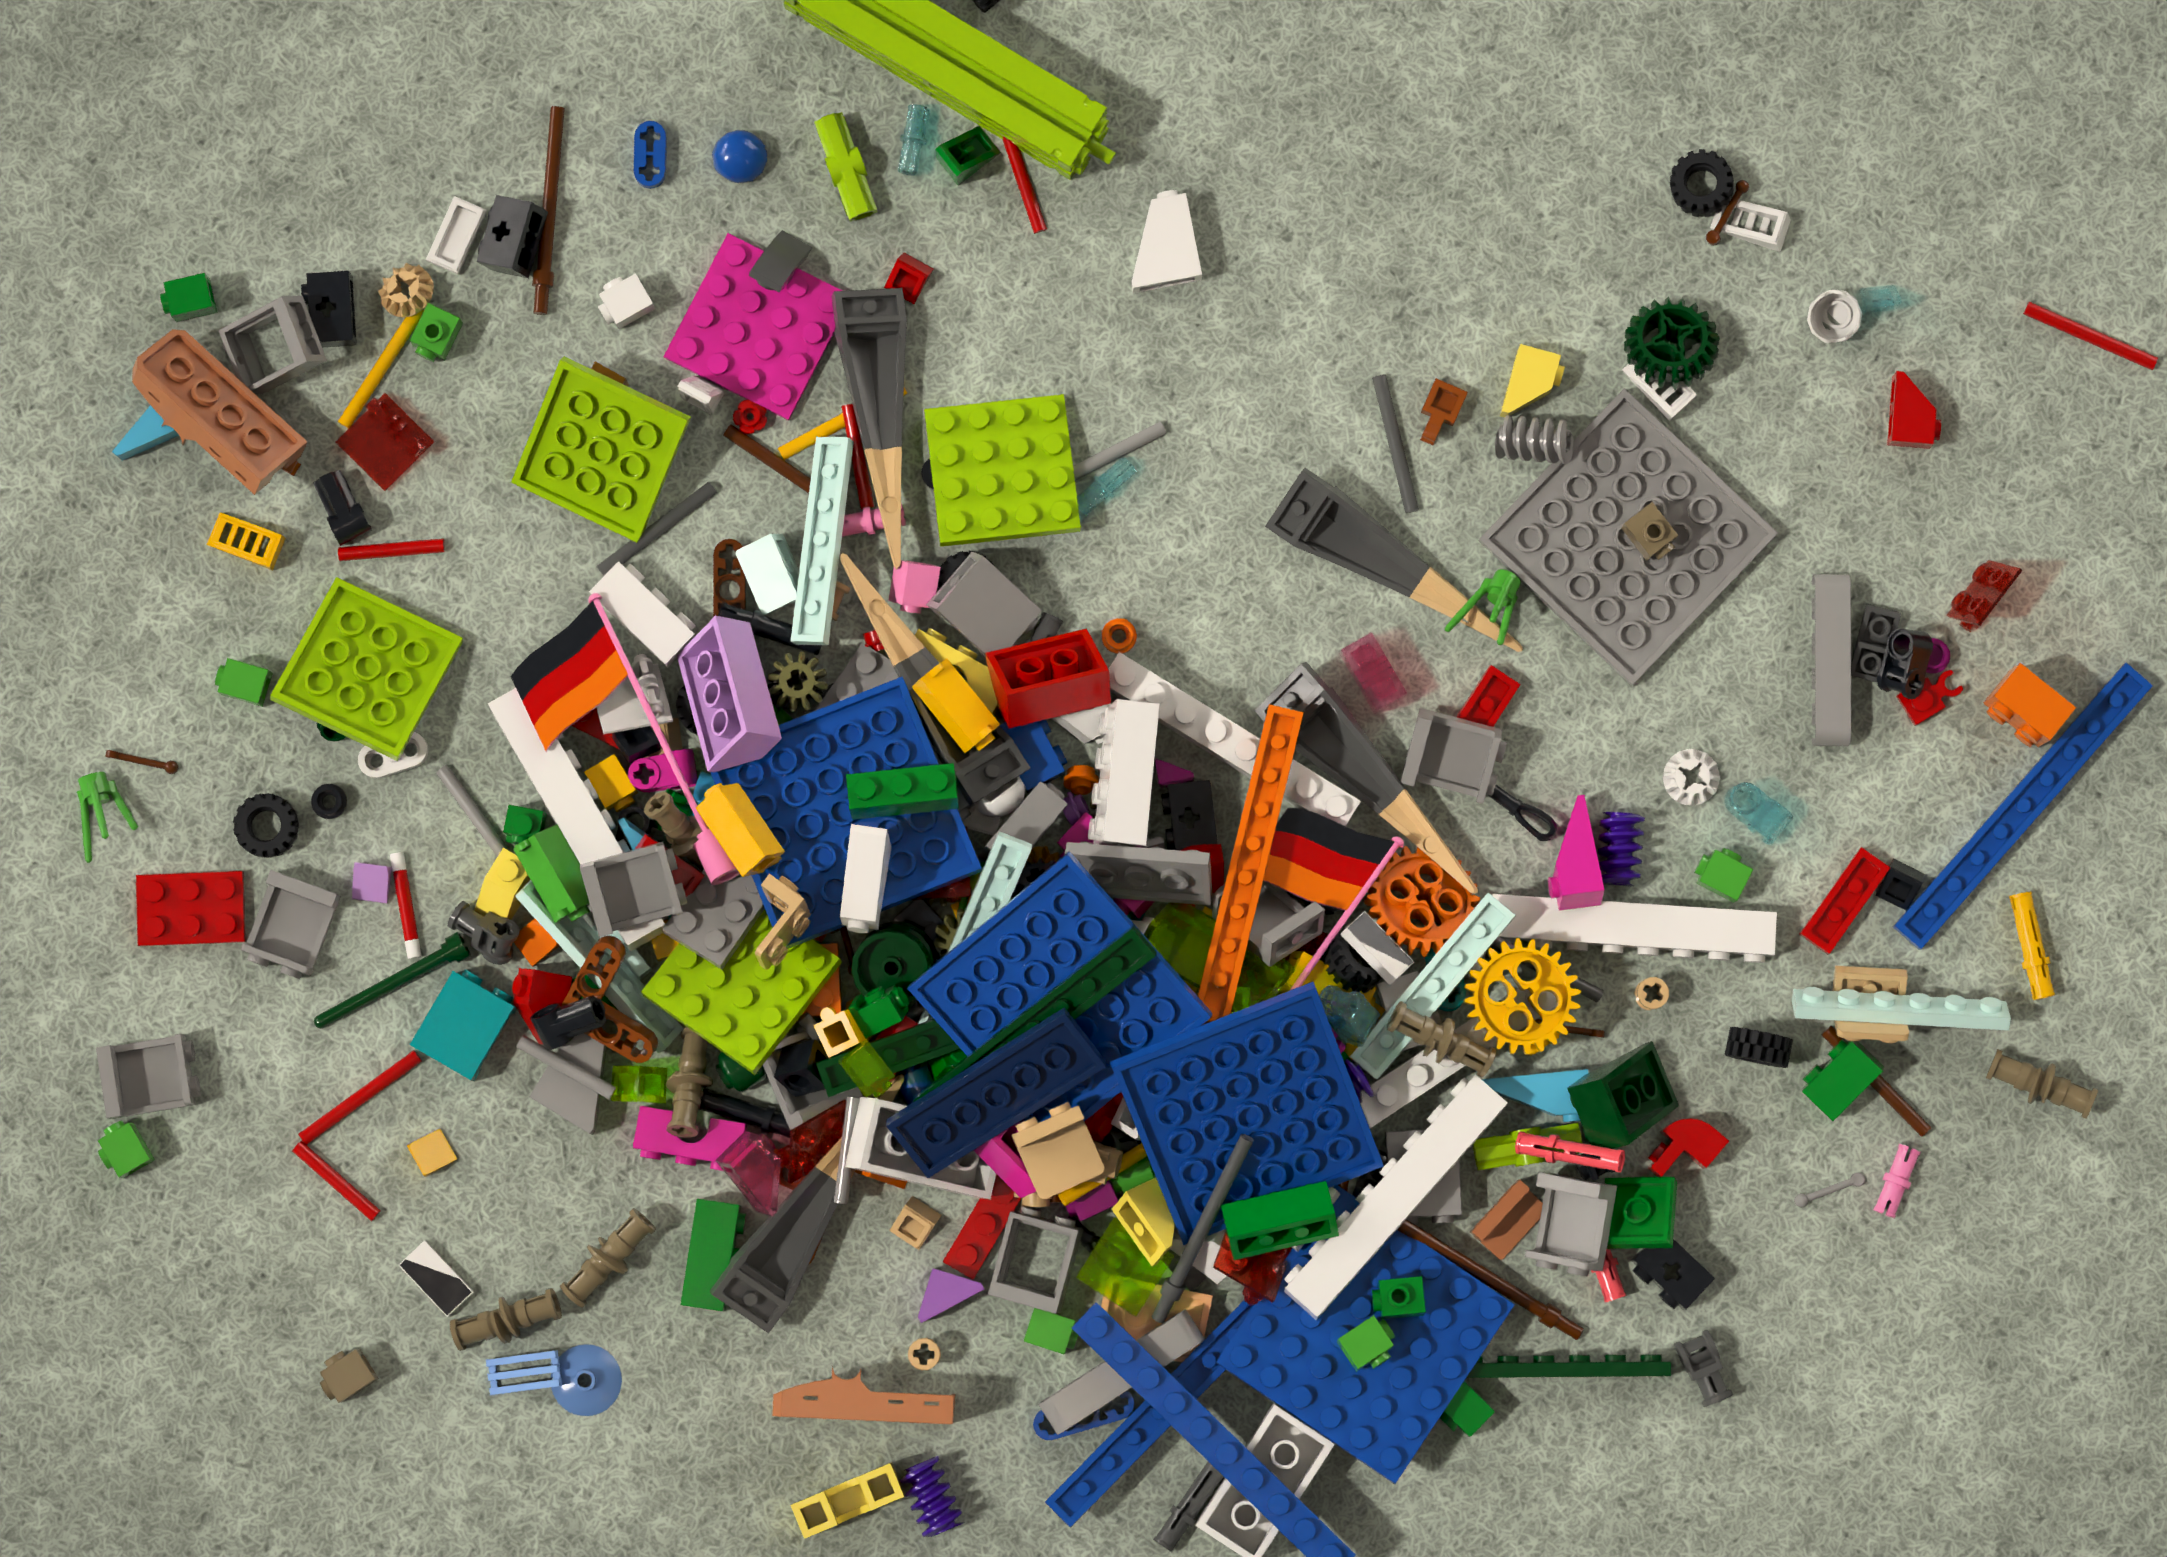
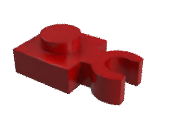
[1896,670,1963,726]

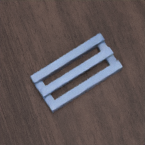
[486,1350,562,1395]

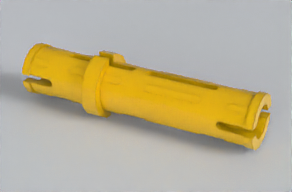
[2009,891,2055,1000]

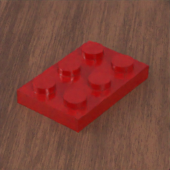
[136,871,246,946]

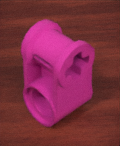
[628,749,698,793]

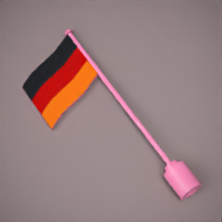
[511,593,740,885]
[1263,808,1404,991]

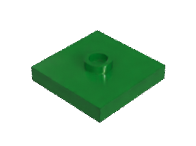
[1605,1177,1677,1249]

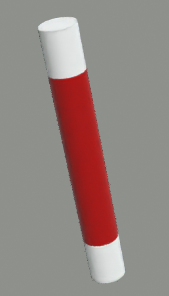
[390,852,422,959]

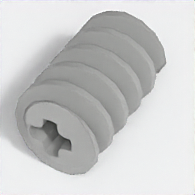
[1495,415,1573,465]

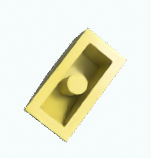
[1500,344,1565,417]
[474,847,530,920]
[1112,1177,1175,1267]

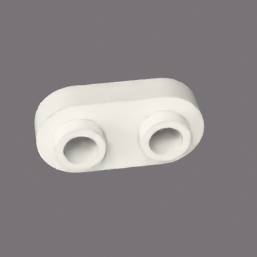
[358,732,429,779]

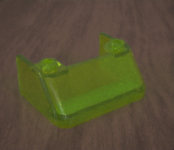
[1144,902,1295,1014]

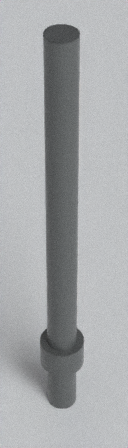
[1151,1134,1254,1323]

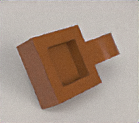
[1420,378,1468,445]

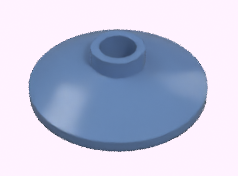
[551,1344,622,1416]

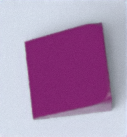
[1154,759,1194,788]

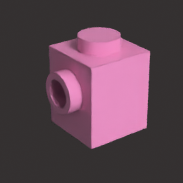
[888,560,941,614]

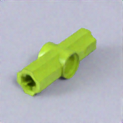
[814,112,878,222]
[1473,1123,1583,1171]

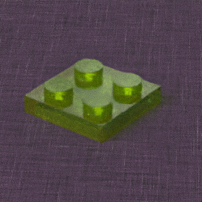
[1075,1217,1174,1317]

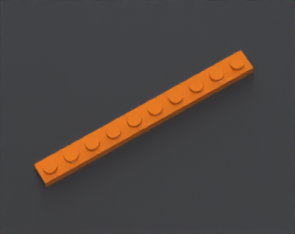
[1198,704,1304,1026]

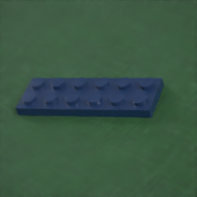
[886,1007,1106,1178]

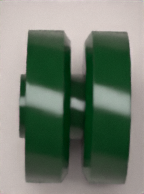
[851,921,937,1003]

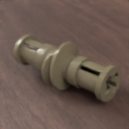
[644,791,704,871]
[1387,1001,1497,1078]
[666,1027,713,1138]
[1986,1049,2098,1119]
[560,1208,656,1308]
[450,1288,562,1351]

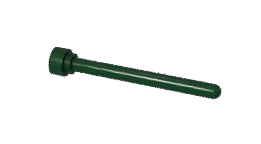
[314,931,471,1029]

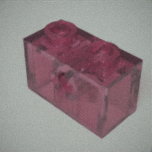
[1339,632,1407,715]

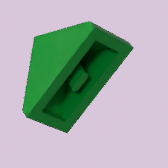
[935,126,1001,186]

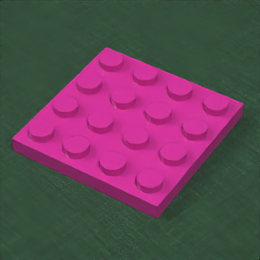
[663,233,842,421]

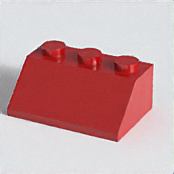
[985,628,1111,728]

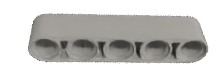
[1812,574,1851,746]
[1038,1309,1205,1435]

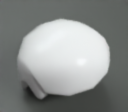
[1807,290,1862,344]
[974,776,1025,817]

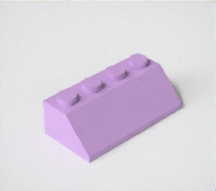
[677,615,782,773]

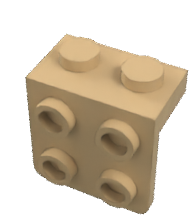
[755,874,811,970]
[1832,966,1909,1043]
[1011,1102,1104,1199]

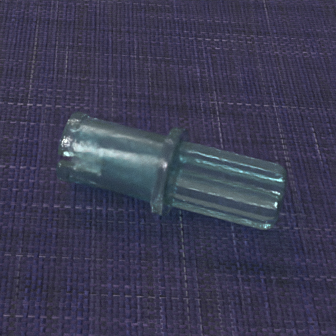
[898,104,930,176]
[1077,457,1136,517]

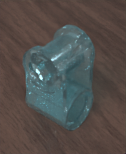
[1724,782,1794,846]
[1319,985,1380,1047]

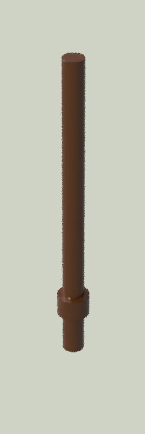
[532,106,565,315]
[1397,1219,1584,1340]

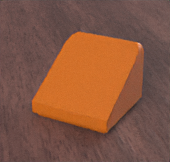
[514,918,560,967]

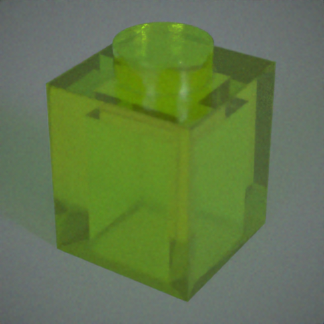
[838,1039,895,1098]
[611,1066,667,1103]

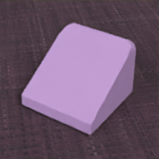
[352,862,392,903]

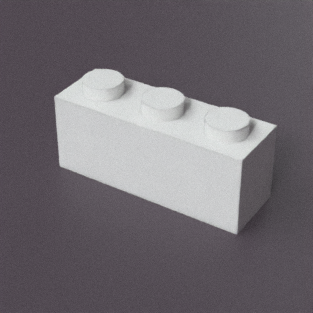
[589,561,696,668]

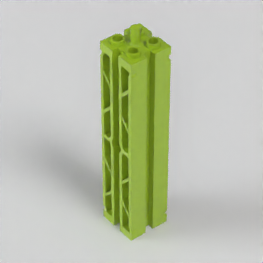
[784,0,1116,180]

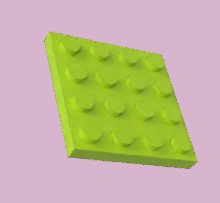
[511,356,691,543]
[924,394,1081,547]
[270,577,463,761]
[641,909,842,1075]

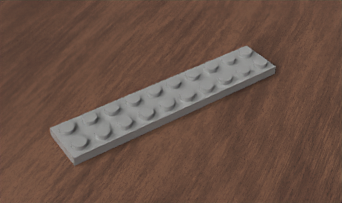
[662,643,899,970]

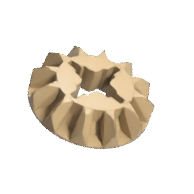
[378,263,434,317]

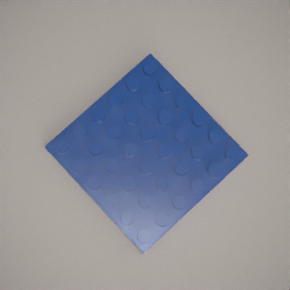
[710,676,982,949]
[907,851,1213,1123]
[1110,982,1384,1245]
[1216,1185,1515,1485]

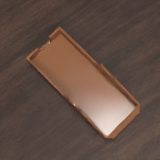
[132,329,307,495]
[772,1366,955,1424]

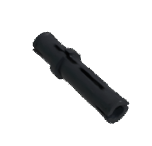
[718,602,822,655]
[698,1088,805,1142]

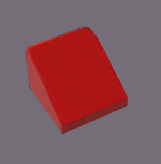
[884,252,934,304]

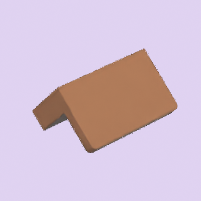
[1470,1179,1543,1260]

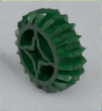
[1624,297,1720,390]

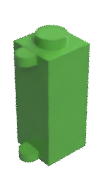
[513,824,590,923]

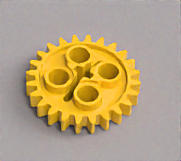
[1464,938,1581,1055]

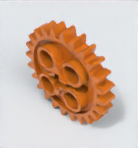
[1364,846,1480,957]

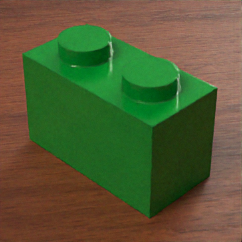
[1802,1039,1884,1121]

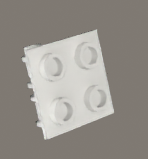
[596,654,673,735]

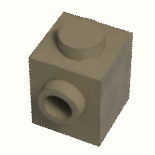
[1621,502,1678,561]
[320,1349,379,1403]

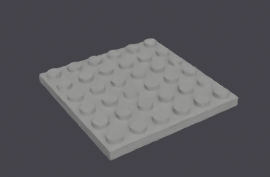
[1478,388,1778,686]

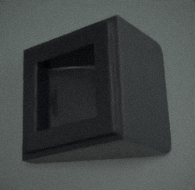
[1875,858,1925,910]

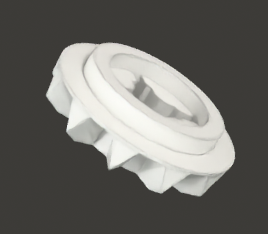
[1663,749,1720,806]

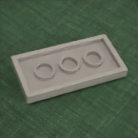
[1065,842,1213,906]

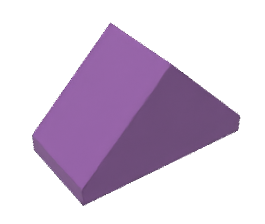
[918,1268,985,1323]

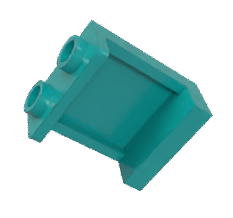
[410,969,517,1082]

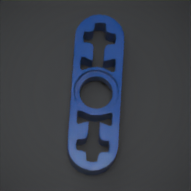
[1033,1391,1134,1440]

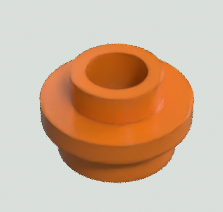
[1102,618,1137,654]
[1064,765,1099,795]

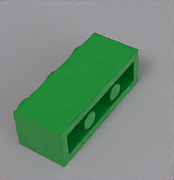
[846,763,959,820]
[1221,1181,1339,1260]
[680,1199,746,1311]

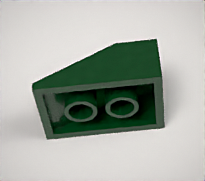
[1567,1041,1679,1149]

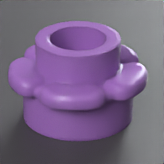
[1063,791,1090,825]

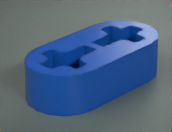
[633,121,667,189]

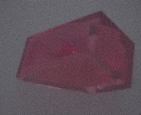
[715,1131,781,1216]

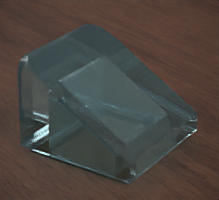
[1860,285,1902,313]

